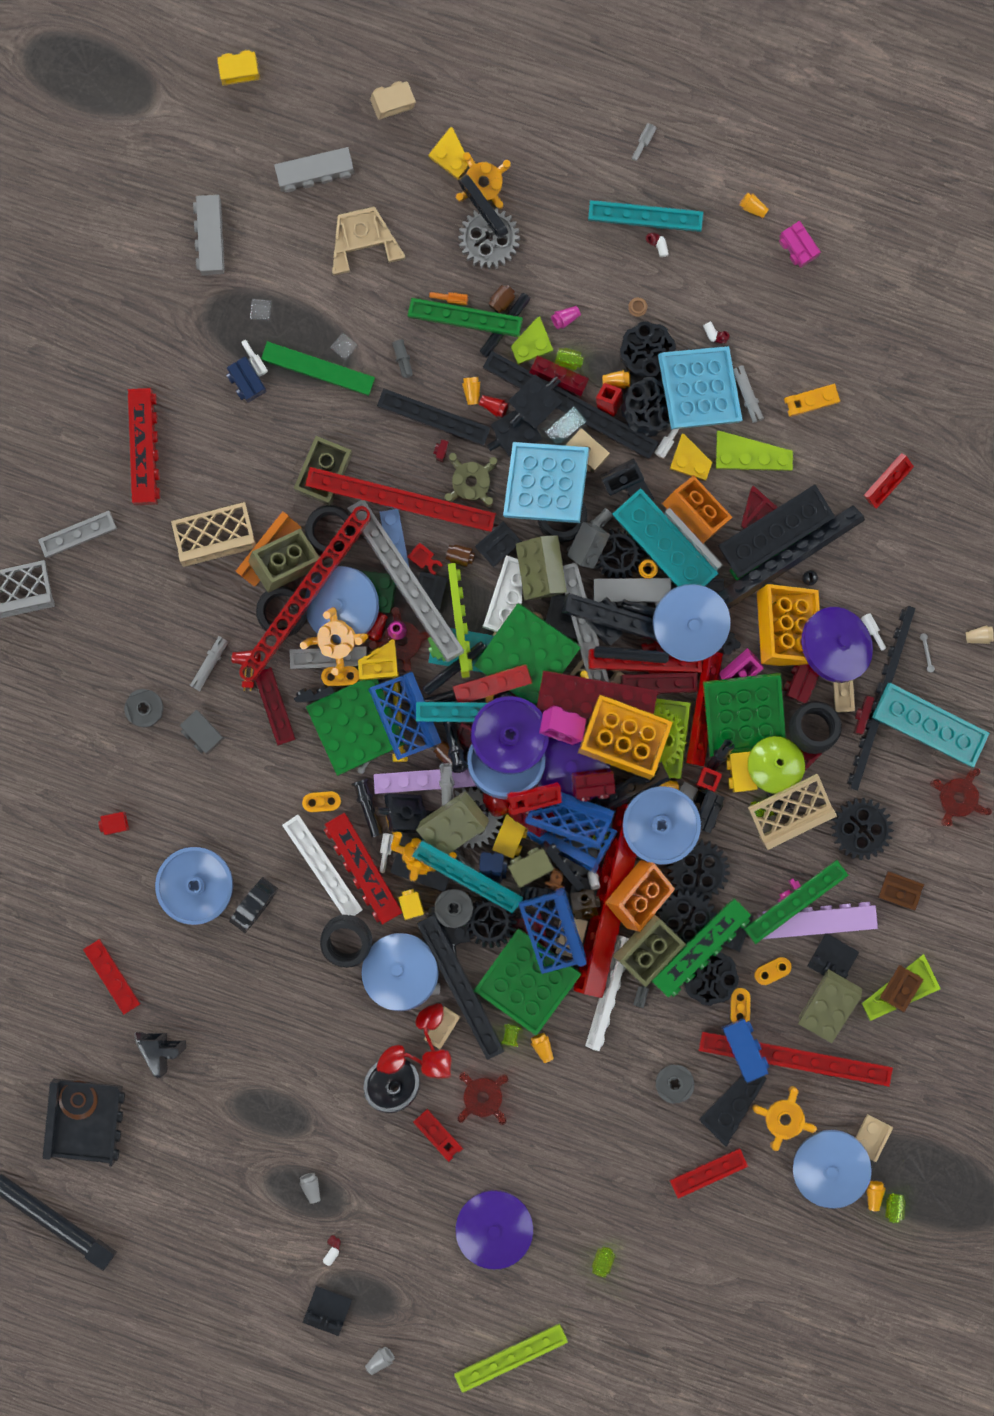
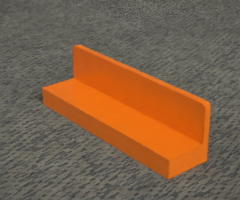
[235,511,301,587]

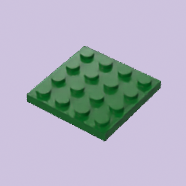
[474,603,581,707]
[703,673,786,756]
[306,679,406,776]
[474,928,581,1036]

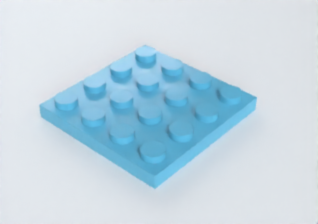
[658,346,743,430]
[503,442,589,523]

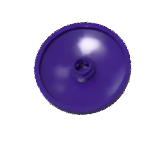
[801,607,873,683]
[471,696,549,774]
[538,730,610,799]
[456,1190,533,1270]

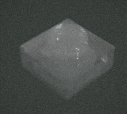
[250,299,272,321]
[331,333,357,360]

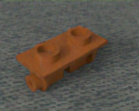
[545,867,564,890]

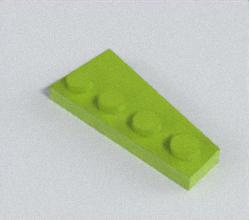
[716,430,793,471]
[655,699,691,779]
[862,954,941,1021]

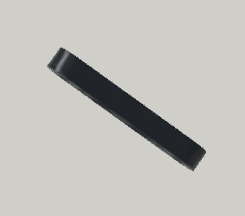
[458,174,508,239]

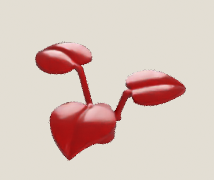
[377,1003,451,1078]

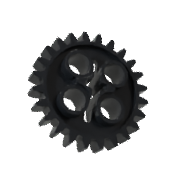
[830,798,894,860]
[667,838,730,900]
[656,889,717,944]

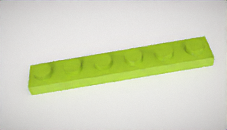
[448,563,473,678]
[454,1323,568,1393]

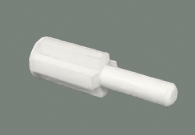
[242,340,268,377]
[654,429,679,459]
[861,613,886,651]
[379,833,394,873]

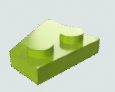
[511,316,553,365]

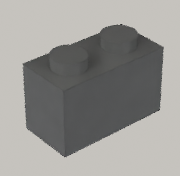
[567,522,610,569]
[180,710,225,754]

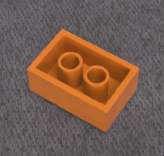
[662,475,733,544]
[605,860,675,932]

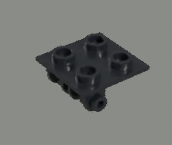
[807,933,859,979]
[302,1286,352,1336]

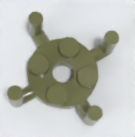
[445,453,497,507]

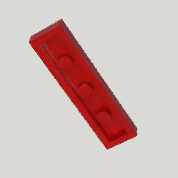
[453,664,532,703]
[83,939,141,1015]
[669,1148,748,1199]

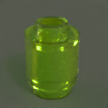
[555,347,584,370]
[885,1194,906,1223]
[592,1246,616,1277]

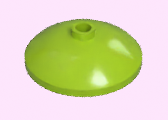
[748,736,805,794]

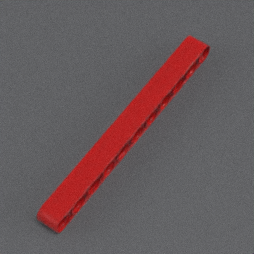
[239,506,371,682]

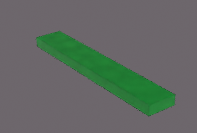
[408,298,523,337]
[261,341,375,396]
[743,860,849,945]

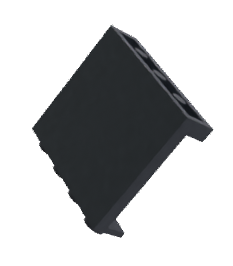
[42,1078,125,1167]

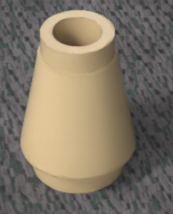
[966,625,994,644]

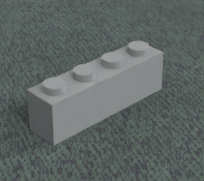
[274,147,354,192]
[193,195,225,275]
[593,578,671,607]

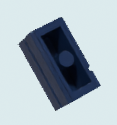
[226,357,267,403]
[479,852,507,884]

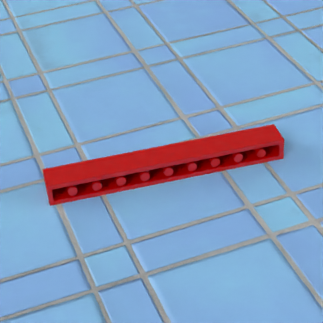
[573,804,637,998]

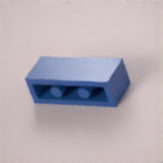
[722,1018,769,1083]

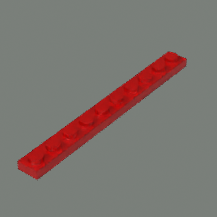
[305,467,496,532]
[698,1031,893,1087]

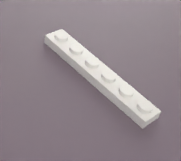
[282,814,363,916]
[585,935,629,1051]

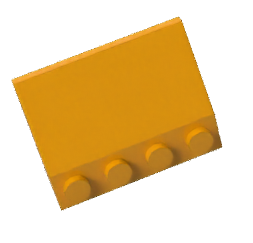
[757,584,820,666]
[578,695,673,779]

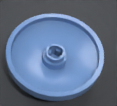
[305,566,379,643]
[653,584,730,662]
[468,744,545,799]
[623,786,701,864]
[155,847,233,925]
[362,933,439,1011]
[793,1130,871,1208]

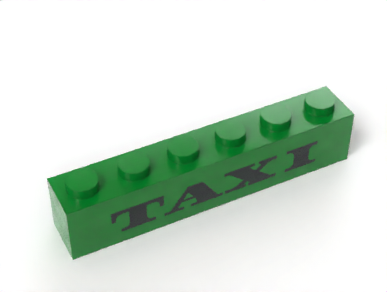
[652,898,751,998]

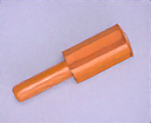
[429,292,468,306]

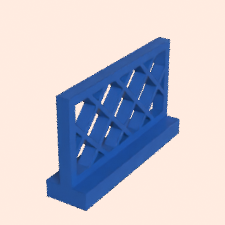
[369,672,442,760]
[525,785,615,849]
[527,807,618,873]
[519,888,586,974]

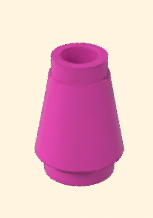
[551,306,581,329]
[388,621,407,640]

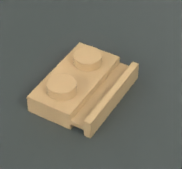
[855,1114,893,1162]

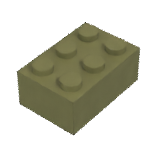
[294,436,353,505]
[248,528,320,593]
[516,536,567,600]
[417,791,489,854]
[508,847,554,887]
[613,915,686,987]
[798,969,862,1043]

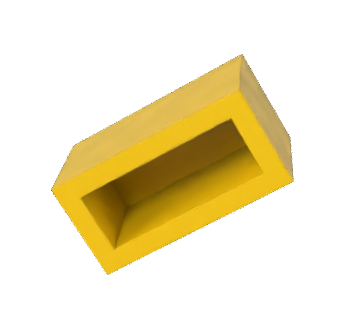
[217,50,260,85]
[726,751,758,793]
[492,814,528,858]
[398,889,425,920]

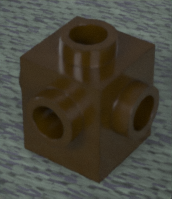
[571,889,601,919]

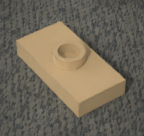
[424,1006,461,1049]

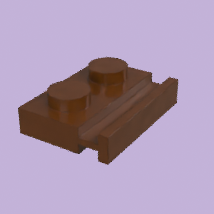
[878,871,925,911]
[880,965,924,1013]

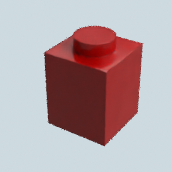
[596,383,623,416]
[696,767,722,792]
[98,812,130,835]

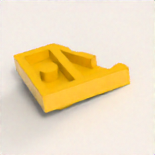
[428,127,469,179]
[670,434,712,481]
[358,639,398,681]

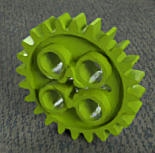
[654,707,687,768]

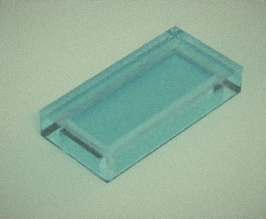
[545,406,587,444]

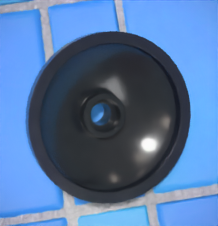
[363,1059,420,1113]

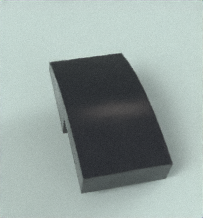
[293,685,335,703]

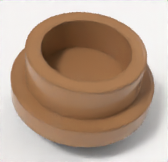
[628,298,647,317]

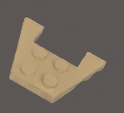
[332,207,405,276]

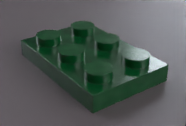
[359,570,396,614]

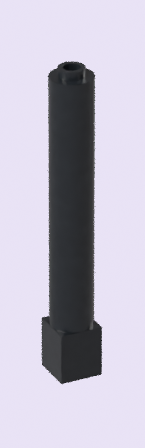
[0,1173,117,1271]

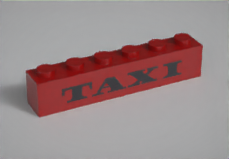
[128,388,161,505]
[324,813,403,924]

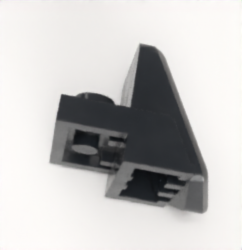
[134,1032,187,1078]

